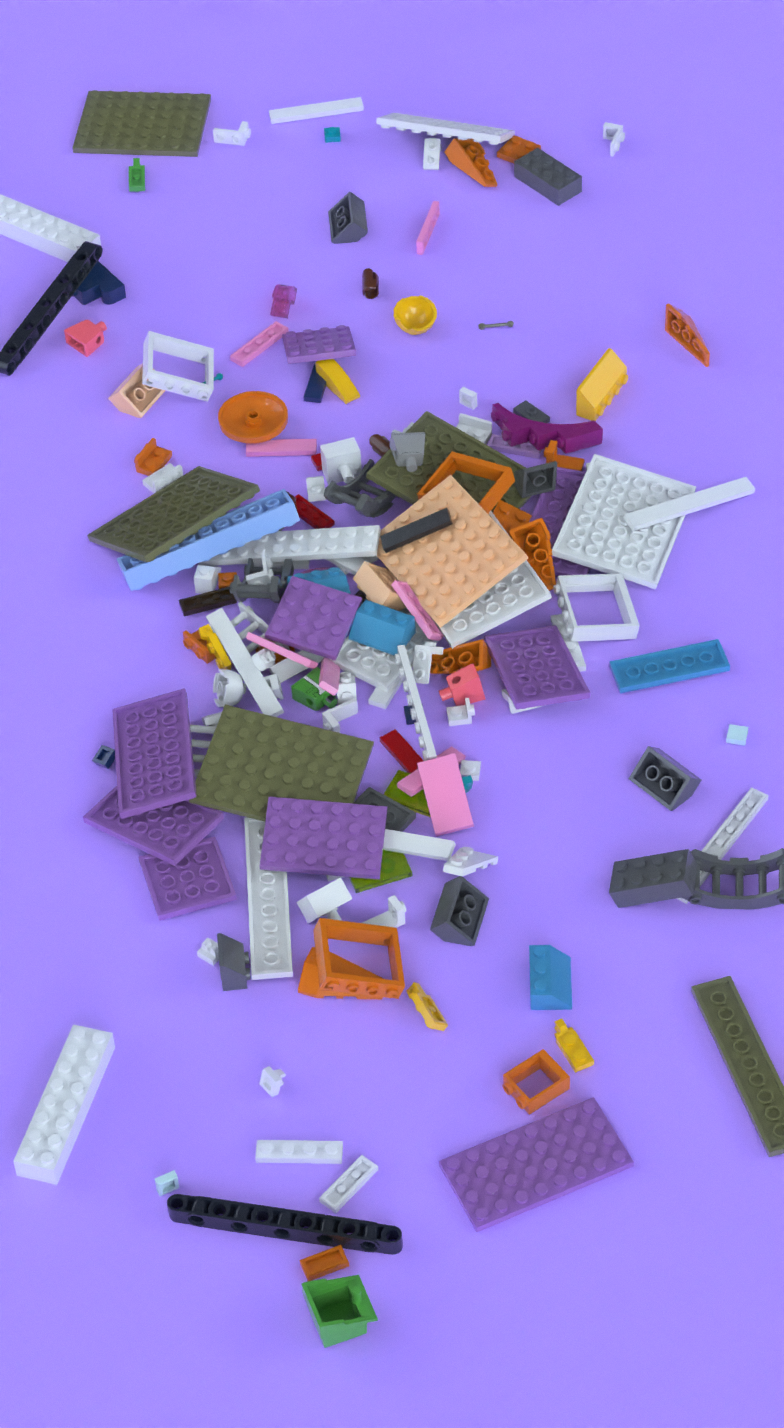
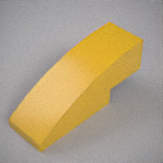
[315,359,360,404]

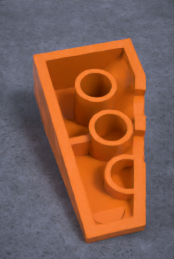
[444,138,498,187]
[665,303,710,367]
[508,518,556,591]
[430,639,491,674]
[298,947,384,1000]

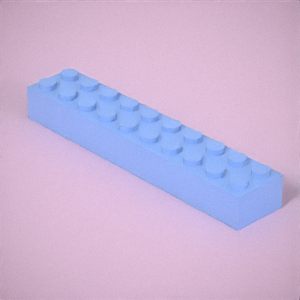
[117,489,300,591]

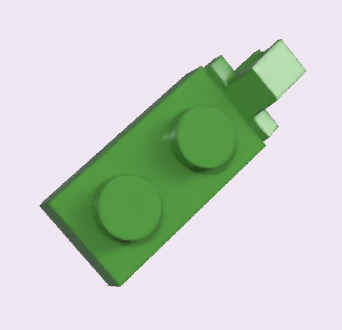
[129,158,145,192]

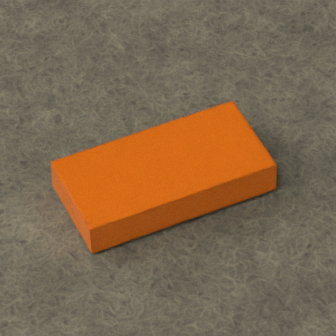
[299,1245,349,1281]

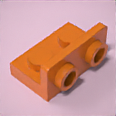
[134,438,172,476]
[183,629,224,664]

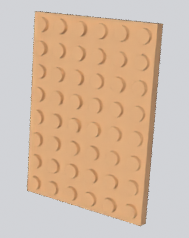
[377,475,528,628]

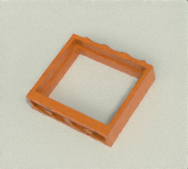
[417,451,515,514]
[313,918,405,999]

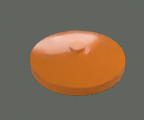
[218,391,288,443]

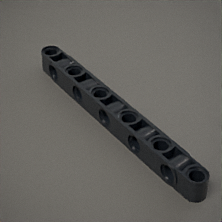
[0,241,103,376]
[167,1194,403,1255]

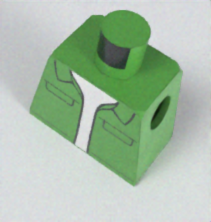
[291,667,338,711]

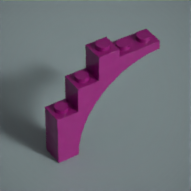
[491,403,603,454]

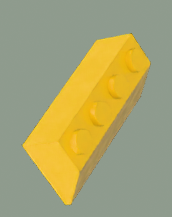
[576,348,628,421]

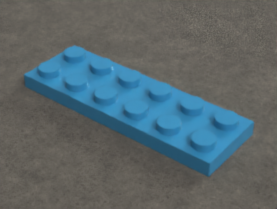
[609,639,730,693]

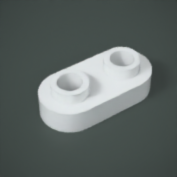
[252,648,276,671]

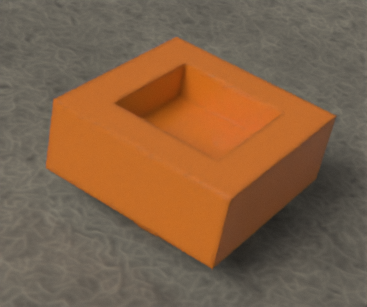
[218,572,237,589]

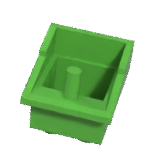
[301,1275,378,1348]

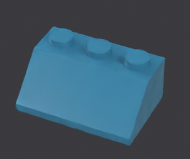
[287,567,351,594]
[349,600,416,656]
[529,945,572,1010]

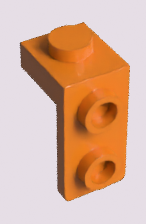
[544,440,585,471]

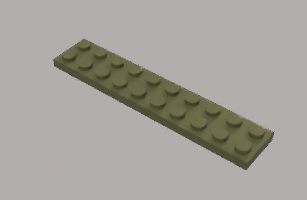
[691,976,784,1157]

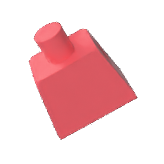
[64,320,107,357]
[438,663,486,706]

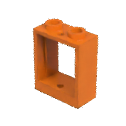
[502,1049,570,1115]

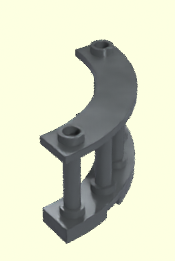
[324,459,399,518]
[230,558,294,603]
[682,848,784,910]

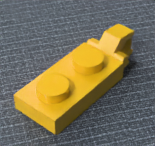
[199,624,232,670]
[406,982,448,1031]
[554,1018,594,1073]

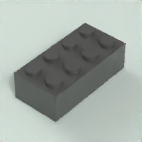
[514,148,582,206]
[609,849,698,908]

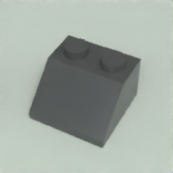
[514,461,557,498]
[217,933,251,991]

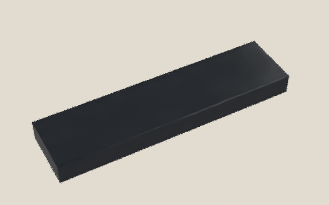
[380,508,453,553]

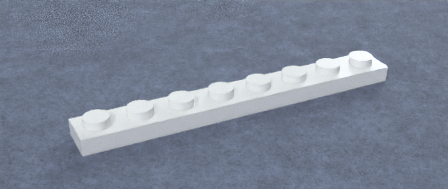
[395,645,437,761]

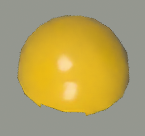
[394,295,437,335]

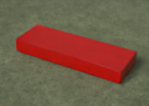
[295,494,335,529]
[379,729,424,774]

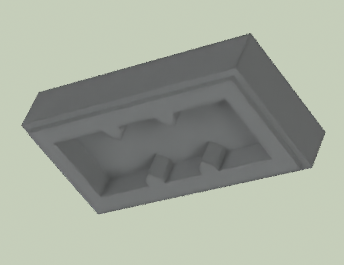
[513,400,550,423]

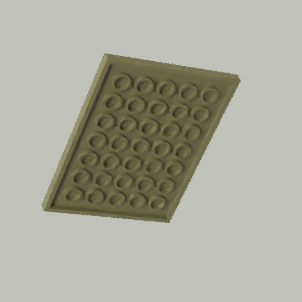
[72,90,211,157]
[366,411,532,513]
[87,466,260,563]
[189,705,374,822]

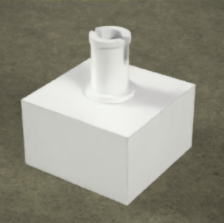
[320,437,362,485]
[296,877,352,923]

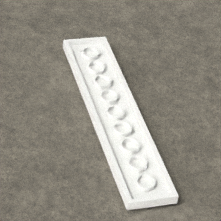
[198,525,381,566]
[244,817,293,980]

